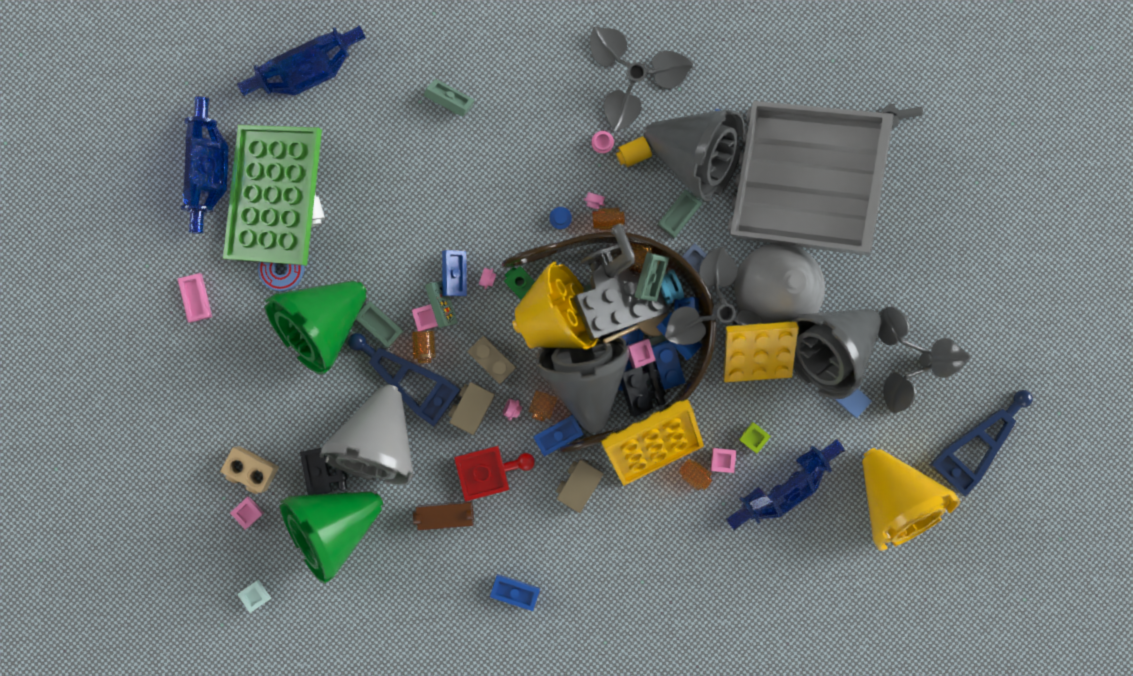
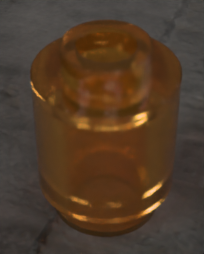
[592,207,625,231]
[678,458,713,491]

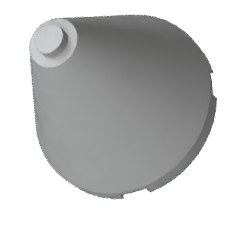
[734,243,825,324]
[320,384,413,485]

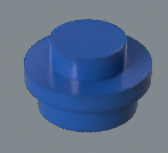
[549,207,572,230]

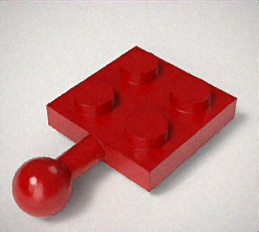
[454,445,535,502]

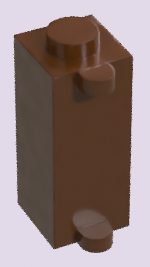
[413,500,475,530]

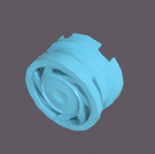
[660,269,684,305]

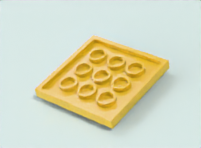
[601,399,704,486]

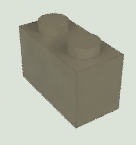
[467,336,517,384]
[448,382,496,435]
[555,458,604,513]

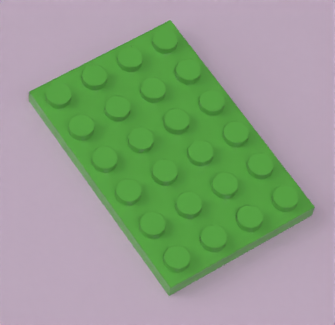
[223,125,322,266]

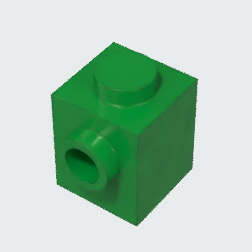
[504,266,535,300]

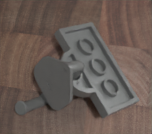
[573,224,669,340]

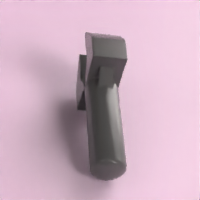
[880,103,923,128]

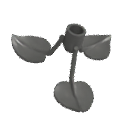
[590,27,693,131]
[665,247,764,345]
[878,307,972,414]

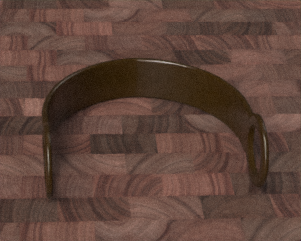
[501,232,716,453]

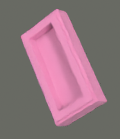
[178,273,212,323]

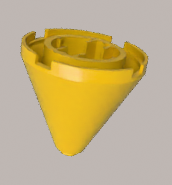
[862,448,960,551]

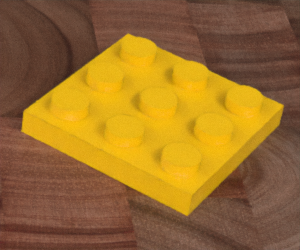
[723,322,798,382]

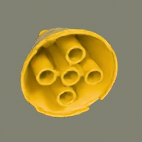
[512,262,598,349]

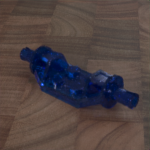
[237,25,366,96]
[180,96,229,234]
[725,439,845,531]

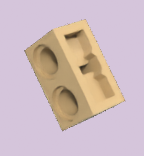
[220,446,279,494]

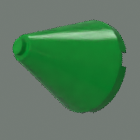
[264,280,367,375]
[279,491,383,584]

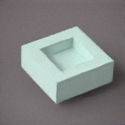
[237,579,271,613]

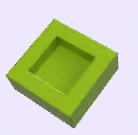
[738,422,771,454]

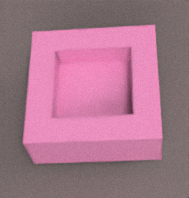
[412,304,438,332]
[628,339,656,368]
[710,448,736,473]
[230,497,264,530]

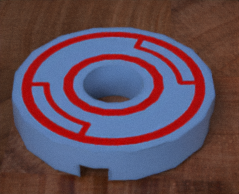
[258,262,305,292]

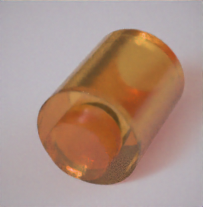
[412,331,436,364]

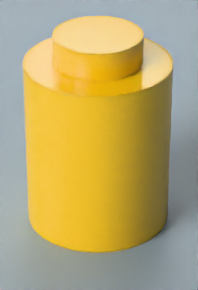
[616,136,652,168]

